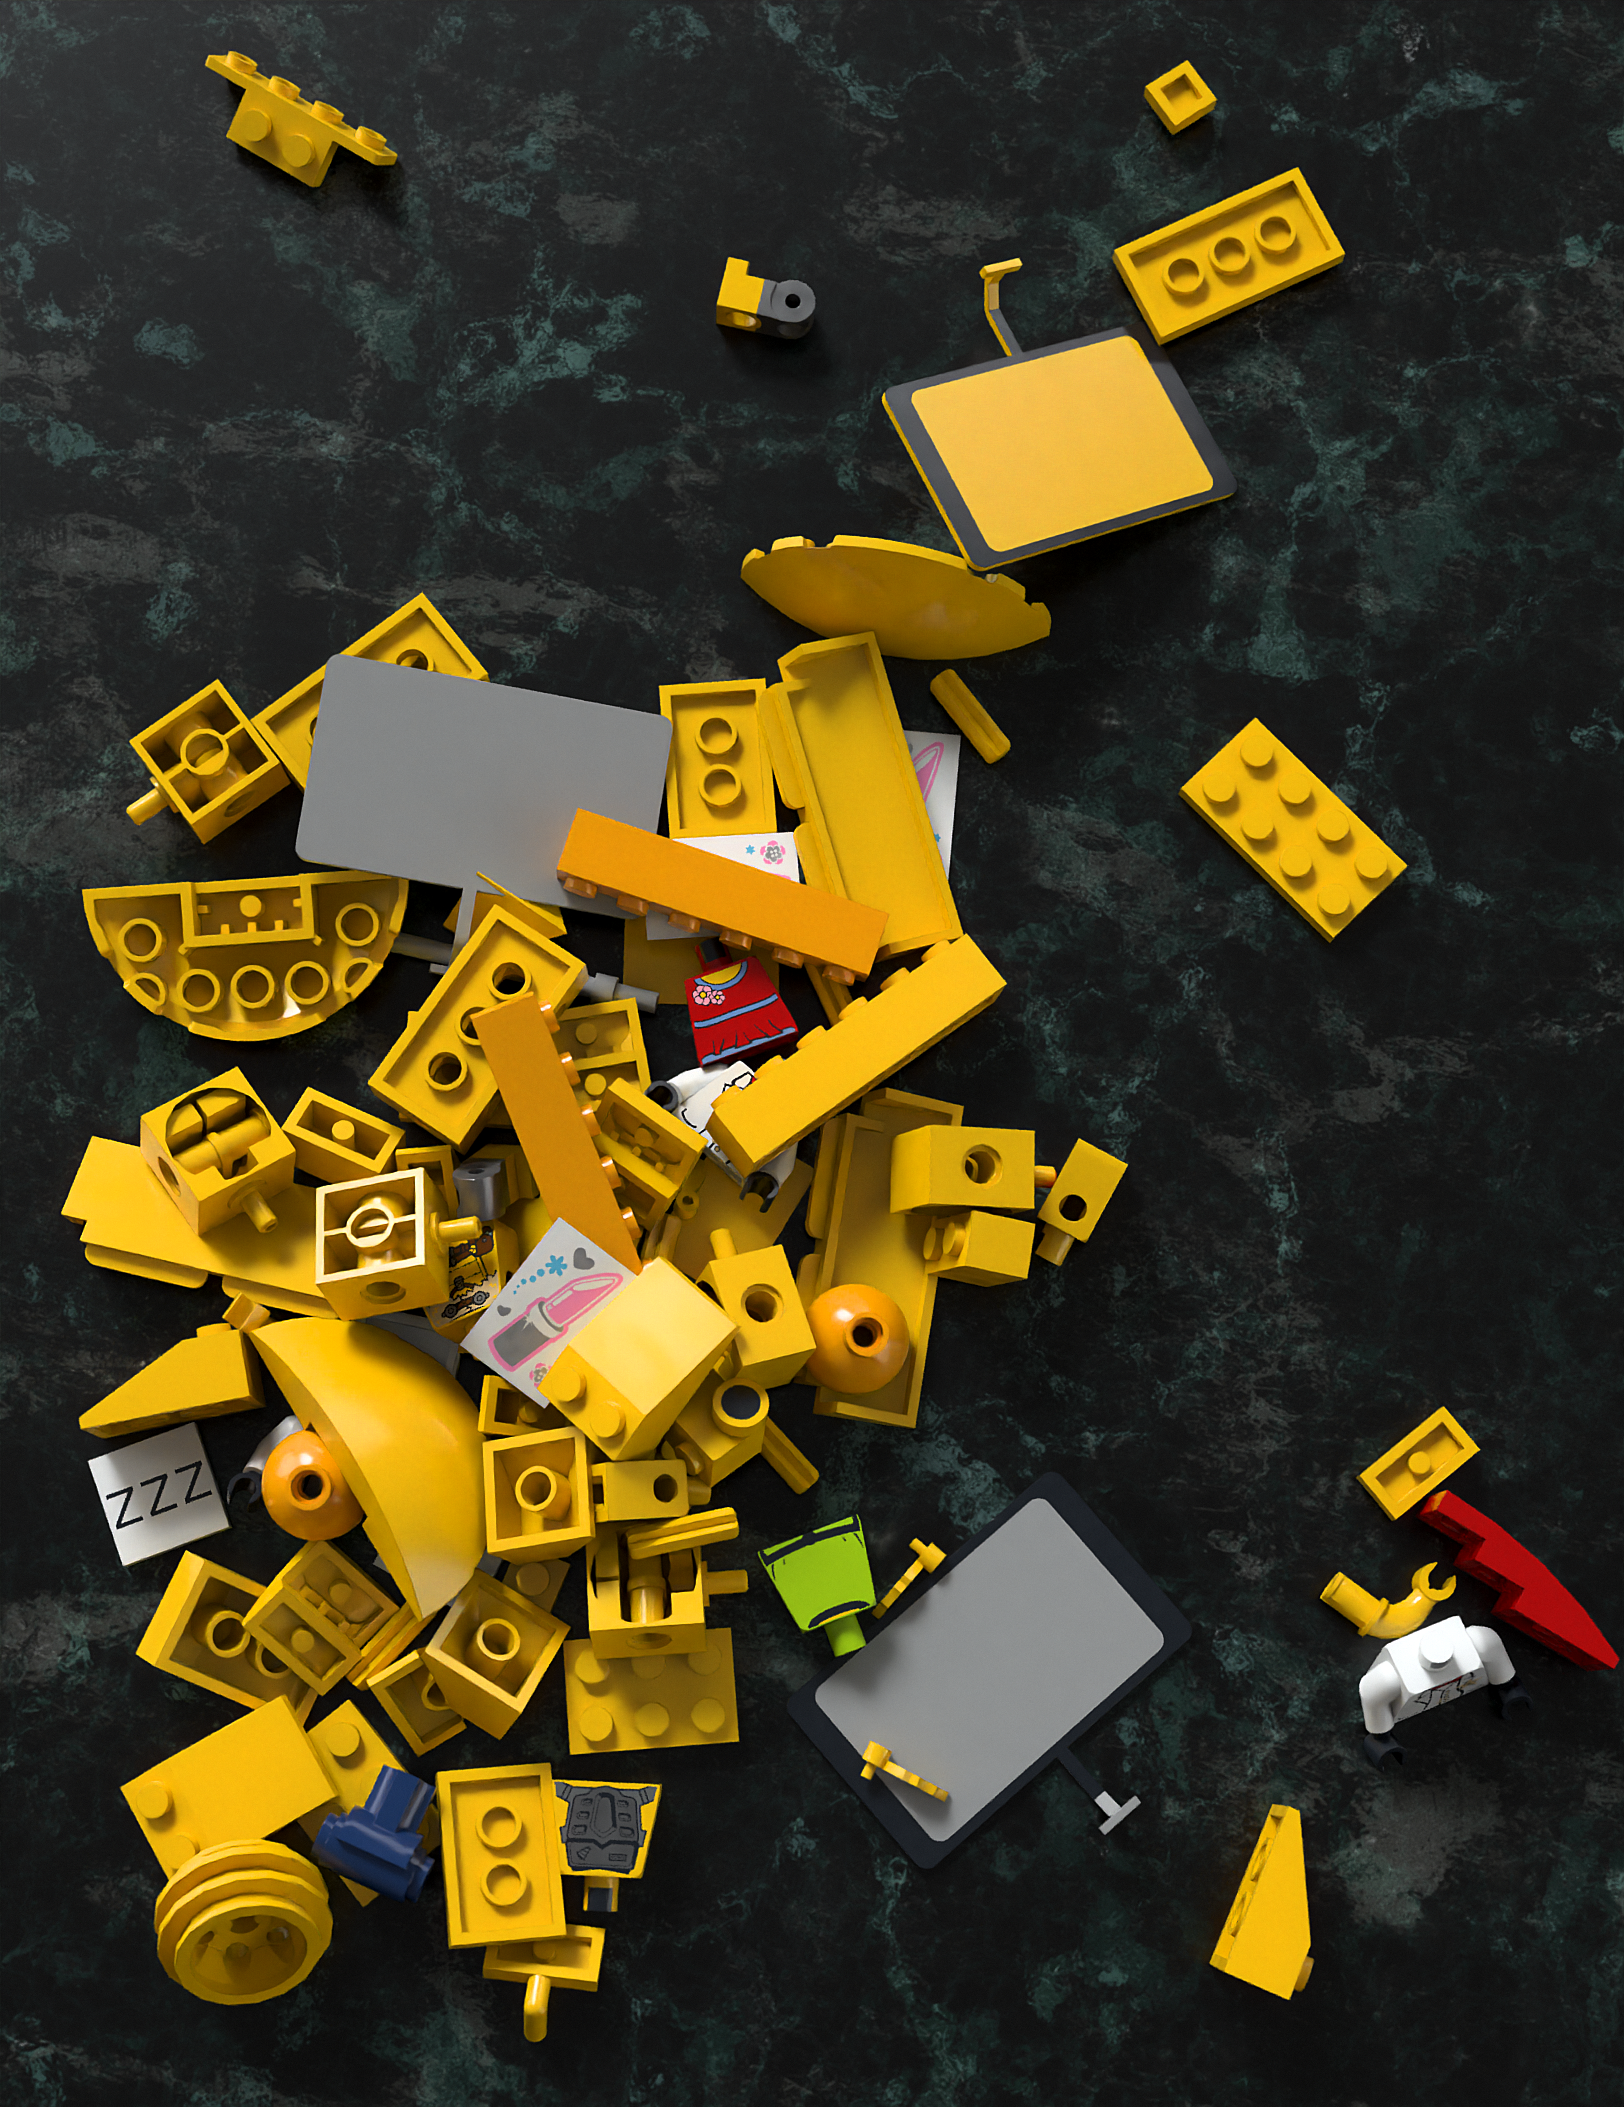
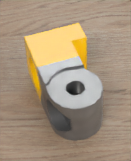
[716,257,815,339]
[452,1144,540,1221]

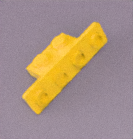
[205,51,398,187]

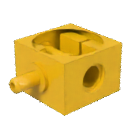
[126,679,290,844]
[141,1067,296,1236]
[890,1125,1057,1216]
[316,1167,482,1322]
[694,1228,817,1390]
[586,1518,748,1660]

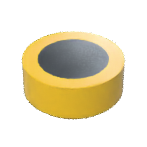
[711,1378,769,1437]

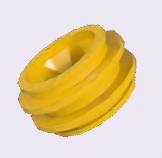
[154,1839,333,2005]

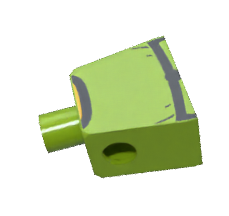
[758,1514,876,1657]

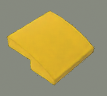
[550,997,653,1113]
[592,1077,709,1233]
[242,1540,400,1697]

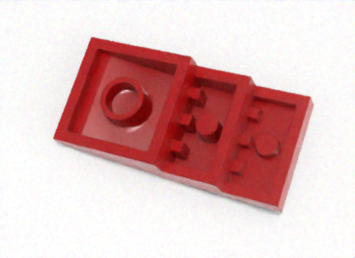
[1415,1490,1620,1671]

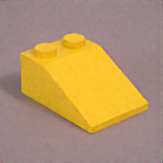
[537,1256,742,1461]
[79,1323,266,1439]
[136,1550,318,1726]
[121,1694,339,1880]
[1209,1804,1313,2000]

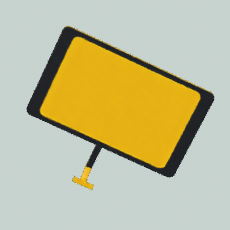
[882,258,1237,571]

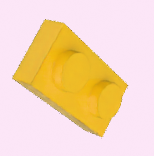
[1356,1406,1480,1521]

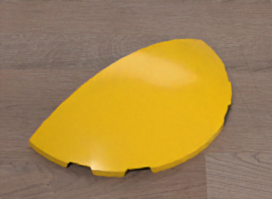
[740,535,1051,660]
[82,870,409,1041]
[249,1317,492,1622]

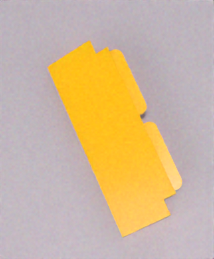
[755,631,964,964]
[793,1088,964,1429]
[61,1136,339,1319]

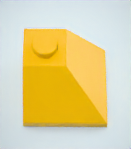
[482,1425,595,1565]
[421,1567,571,1740]

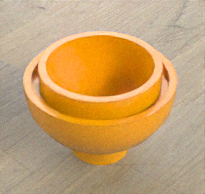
[805,1284,909,1395]
[262,1427,365,1541]

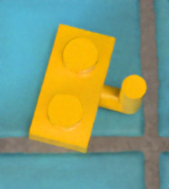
[483,1924,605,2042]

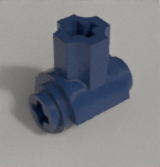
[310,1764,437,1904]

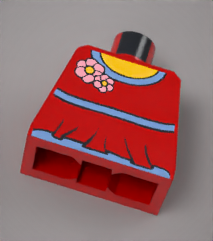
[684,936,798,1068]

